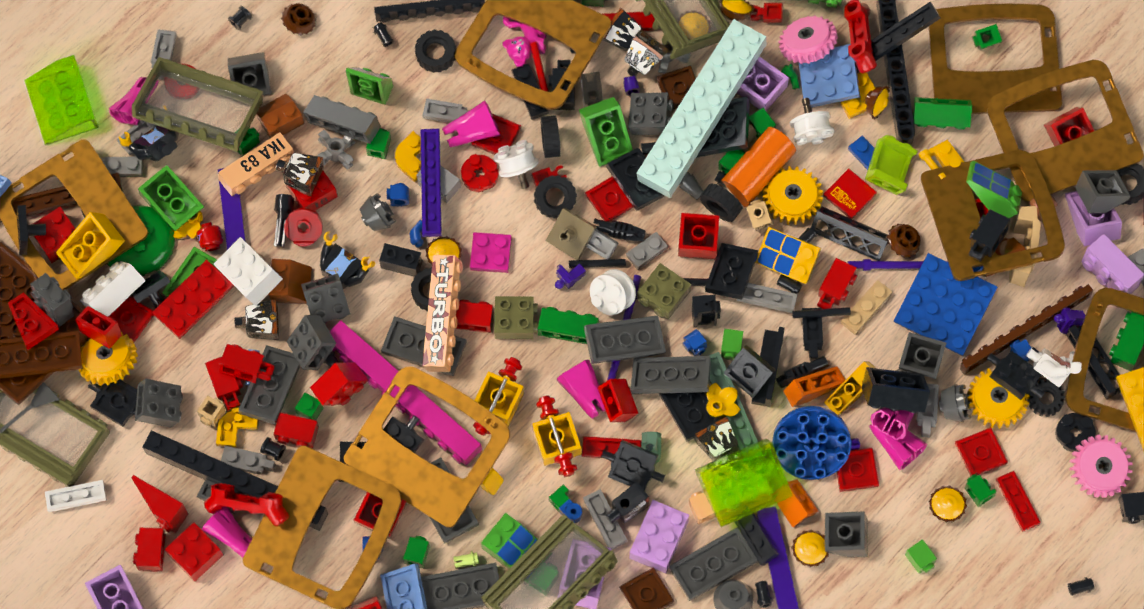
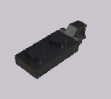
[802,308,823,361]

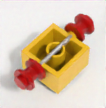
[473,357,524,436]
[532,395,582,477]

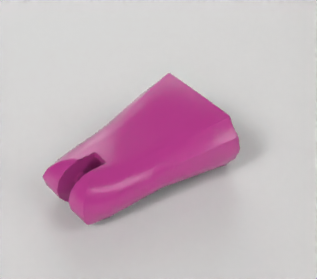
[109,76,159,125]
[442,100,500,147]
[557,360,606,419]
[870,407,914,440]
[869,424,928,470]
[202,506,253,558]

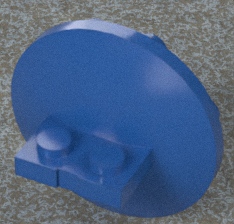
[772,406,851,480]

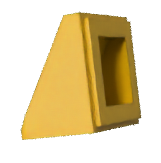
[481,468,504,495]

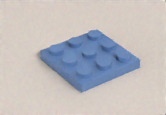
[798,44,860,108]

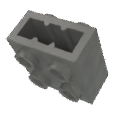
[628,92,674,135]
[31,273,74,327]
[301,273,350,324]
[287,315,337,370]
[135,378,183,428]

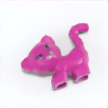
[502,16,547,67]

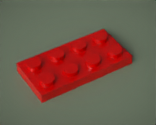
[152,259,234,339]

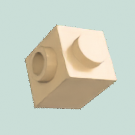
[746,199,773,230]
[197,395,227,427]

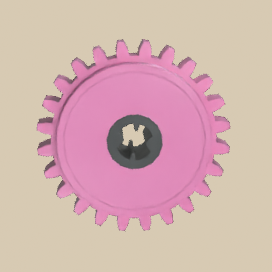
[779,16,838,64]
[1069,435,1133,498]

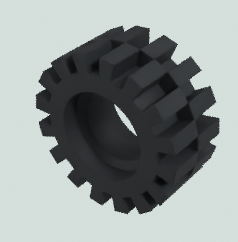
[1028,379,1065,417]

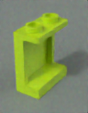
[865,135,917,195]

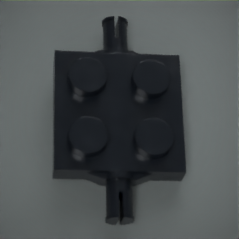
[987,351,1045,400]
[88,380,137,427]
[383,415,424,453]
[601,440,665,491]

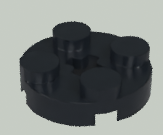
[1055,413,1096,452]

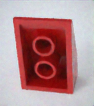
[1044,107,1094,146]
[131,475,188,534]

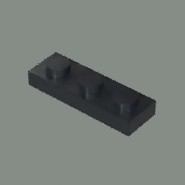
[511,63,549,120]
[732,506,779,566]

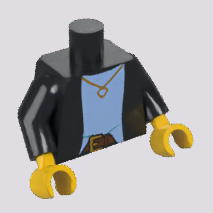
[119,106,179,161]
[320,231,375,289]

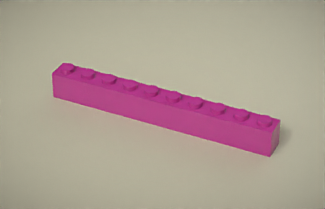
[329,320,482,466]

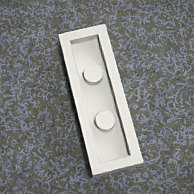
[45,480,107,512]

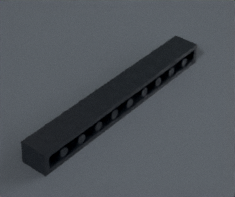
[142,430,328,531]

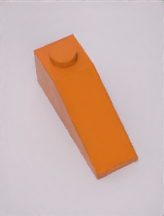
[783,366,845,407]

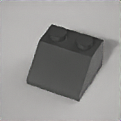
[228,52,271,95]
[1075,170,1130,213]
[899,332,946,379]
[825,511,868,557]

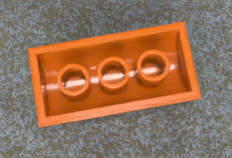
[721,127,796,207]

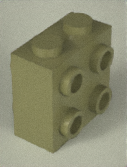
[637,263,691,319]
[494,296,538,339]

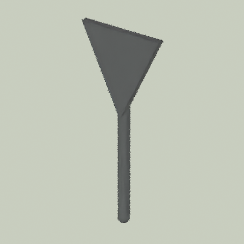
[0,382,60,433]

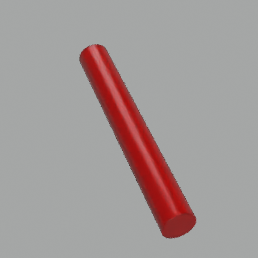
[530,42,549,92]

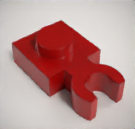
[750,3,783,23]
[531,165,567,187]

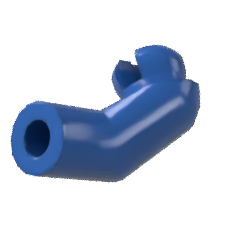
[409,220,424,248]

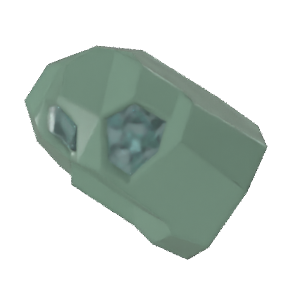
[642,432,661,465]

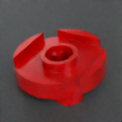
[461,154,499,192]
[284,208,323,246]

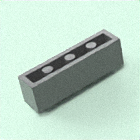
[303,95,381,144]

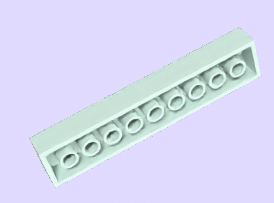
[636,19,767,198]

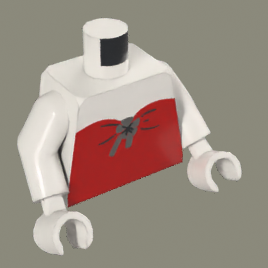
[1026,347,1082,387]

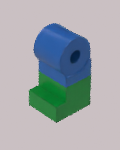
[549,484,582,523]

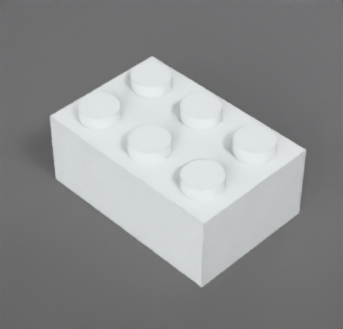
[214,237,283,306]
[79,261,146,317]

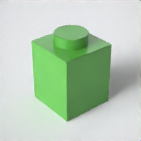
[721,329,743,360]
[905,539,937,574]

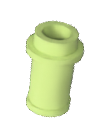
[453,551,479,569]

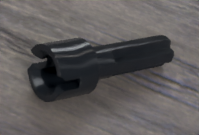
[274,194,294,248]

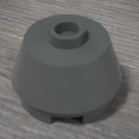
[360,193,396,231]
[939,384,971,422]
[713,580,753,609]

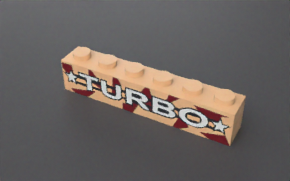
[422,255,463,372]

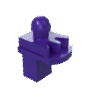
[555,264,586,289]
[1054,308,1086,334]

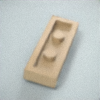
[841,280,892,335]

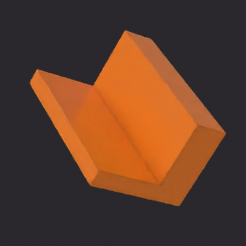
[772,479,818,527]

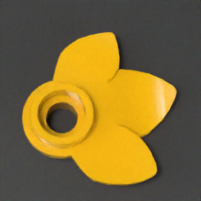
[173,211,203,239]
[706,383,741,417]

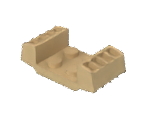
[1009,206,1041,287]

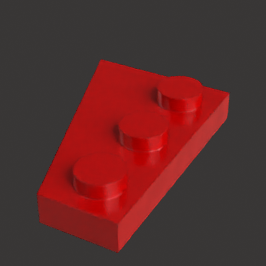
[8,292,59,350]

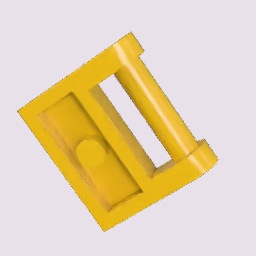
[919,139,964,179]

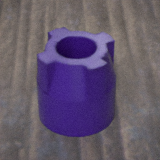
[623,76,640,96]

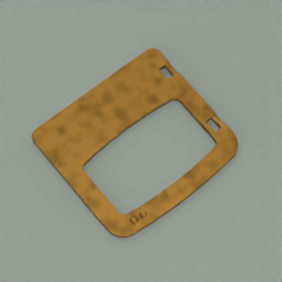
[455,0,611,110]
[928,4,1062,114]
[987,60,1144,202]
[0,139,148,290]
[921,150,1065,281]
[1065,288,1144,432]
[344,367,510,528]
[243,446,401,609]

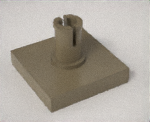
[546,208,597,260]

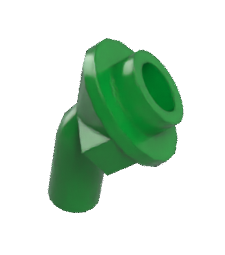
[781,64,800,90]

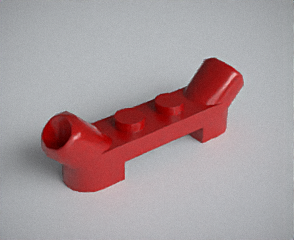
[844,0,877,74]
[204,483,289,526]

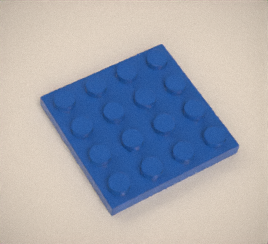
[893,253,998,356]

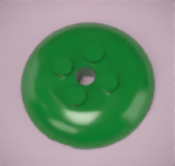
[107,205,175,276]

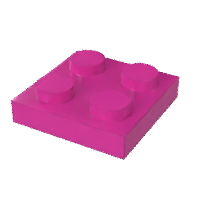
[470,232,511,273]

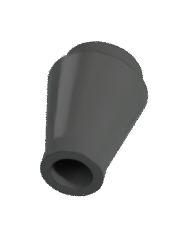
[679,172,703,200]

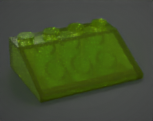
[24,55,99,145]
[694,439,793,527]

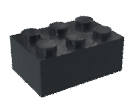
[862,367,930,413]

